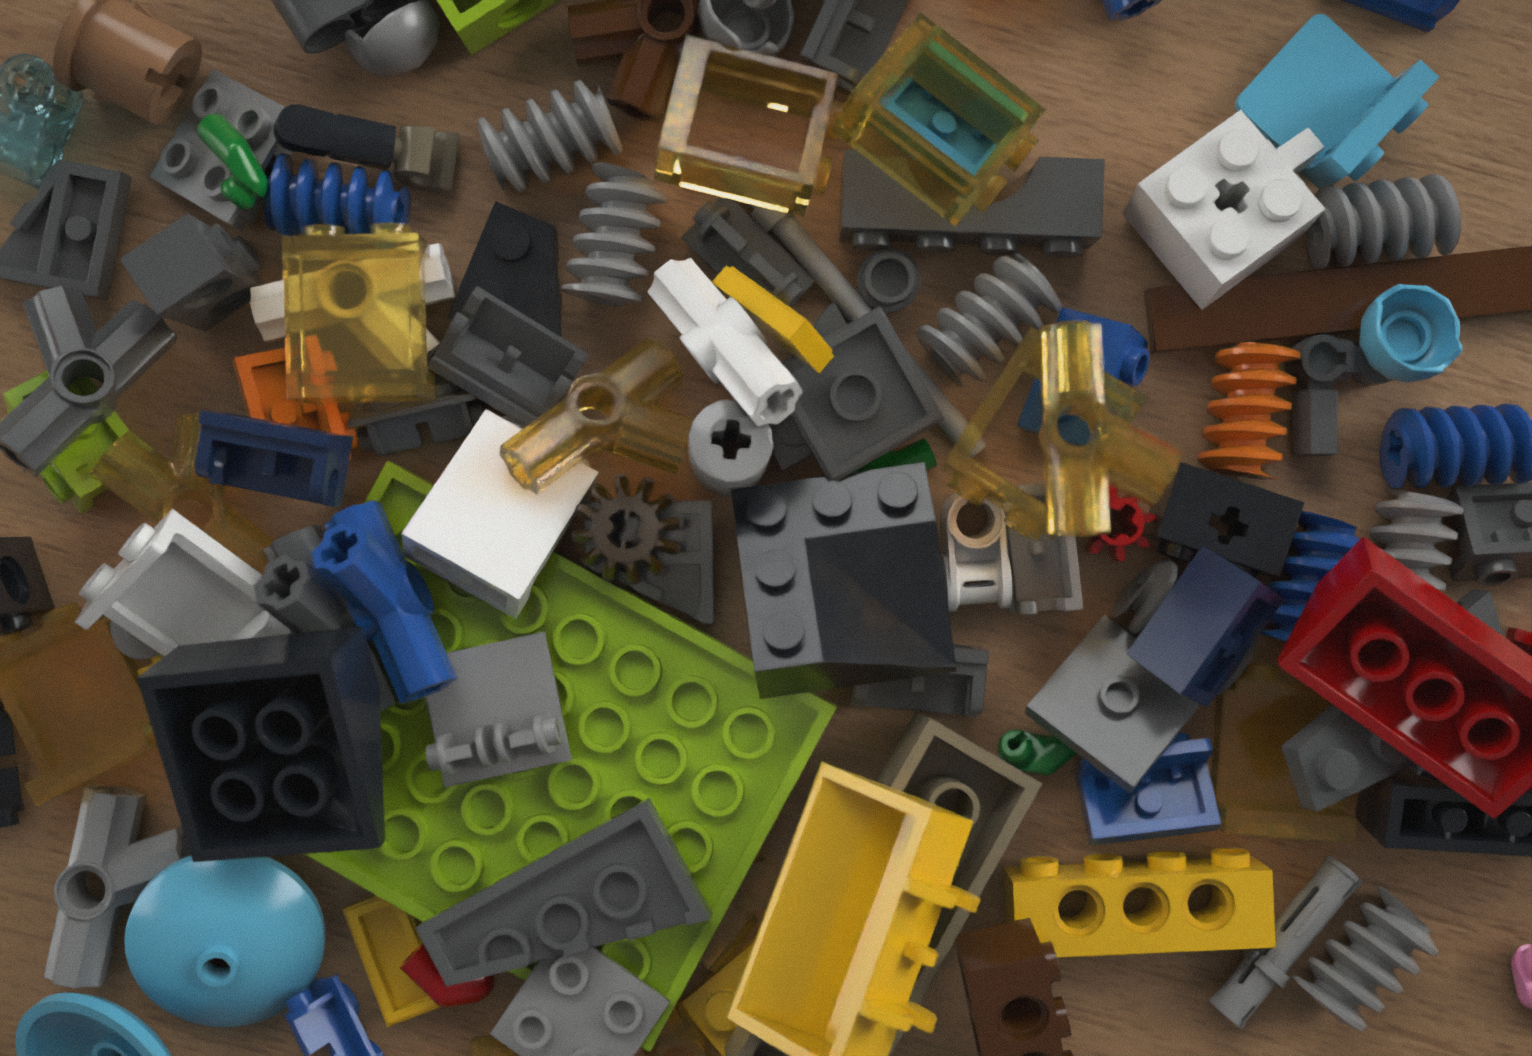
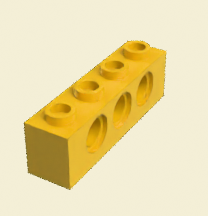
[1003,848,1276,958]

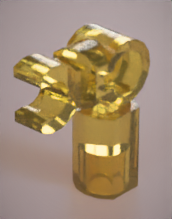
[699,854,781,973]

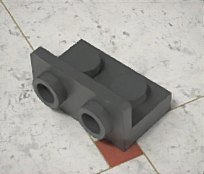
[1447,482,1532,586]

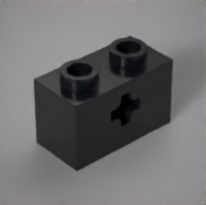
[1141,462,1304,579]

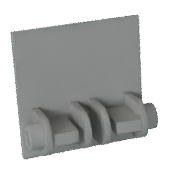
[150,69,293,231]
[426,632,572,787]
[490,947,670,1056]

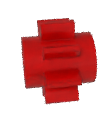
[1074,482,1156,562]

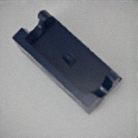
[195,410,353,507]
[1126,545,1285,707]

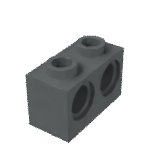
[120,214,264,332]

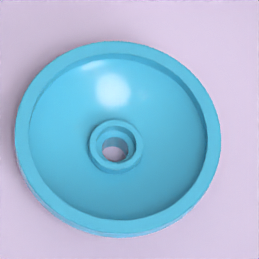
[124,855,326,1027]
[15,992,172,1056]

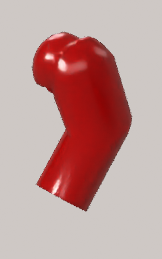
[399,943,495,1007]

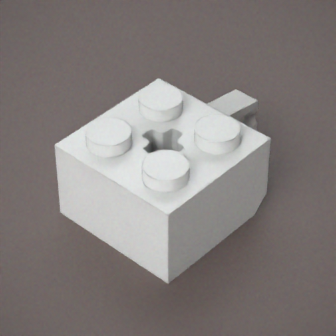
[1122,110,1325,310]

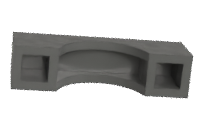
[839,149,1105,258]

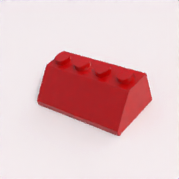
[1277,536,1532,819]

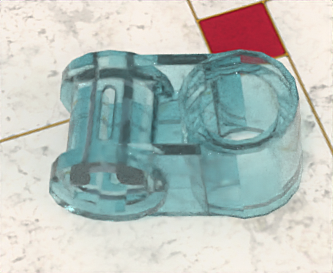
[0,53,84,189]

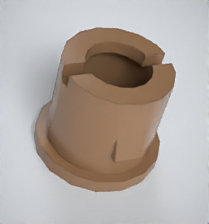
[52,0,202,126]

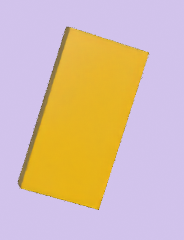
[712,265,834,373]
[342,894,441,1027]

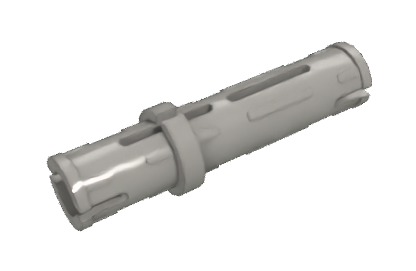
[1208,855,1363,1029]

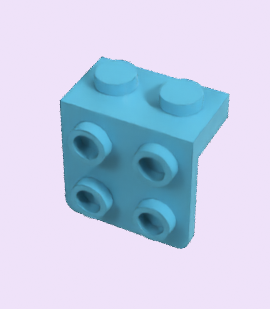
[1234,14,1439,189]

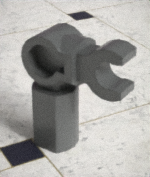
[1284,334,1392,456]

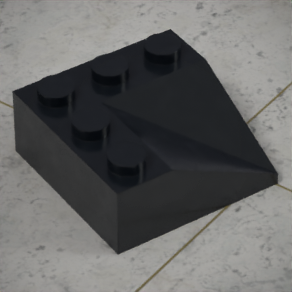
[731,462,956,699]
[137,626,385,862]

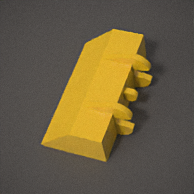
[726,761,980,1056]

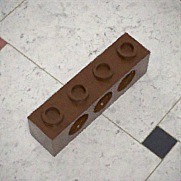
[954,918,1073,1056]

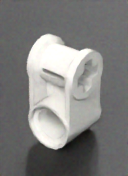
[940,489,1012,612]

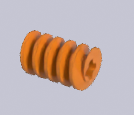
[1197,342,1302,480]

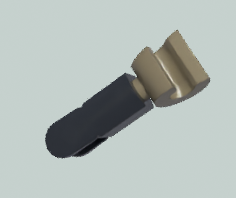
[273,104,460,194]

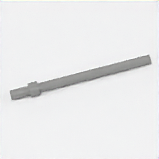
[722,155,987,461]

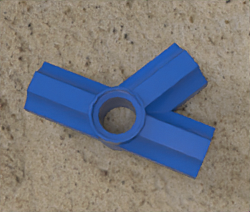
[312,500,457,703]

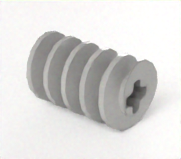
[477,80,622,193]
[560,163,669,307]
[1306,174,1461,269]
[917,253,1062,387]
[688,400,774,497]
[1369,489,1464,591]
[1292,886,1439,1032]

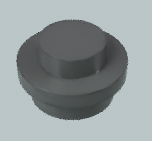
[857,248,920,313]

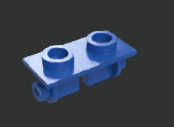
[284,975,384,1056]

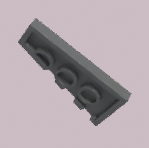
[1281,590,1504,812]
[415,797,712,987]

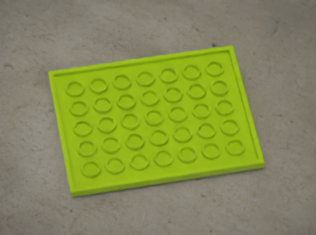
[305,460,837,1052]

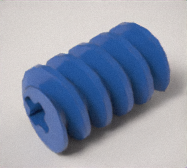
[264,153,411,255]
[1380,403,1532,489]
[1260,511,1360,642]

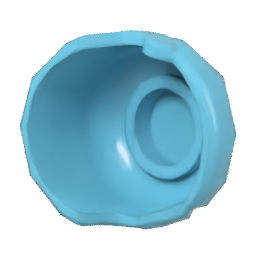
[1359,284,1463,383]

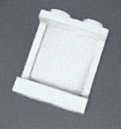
[402,409,599,619]
[74,509,290,656]

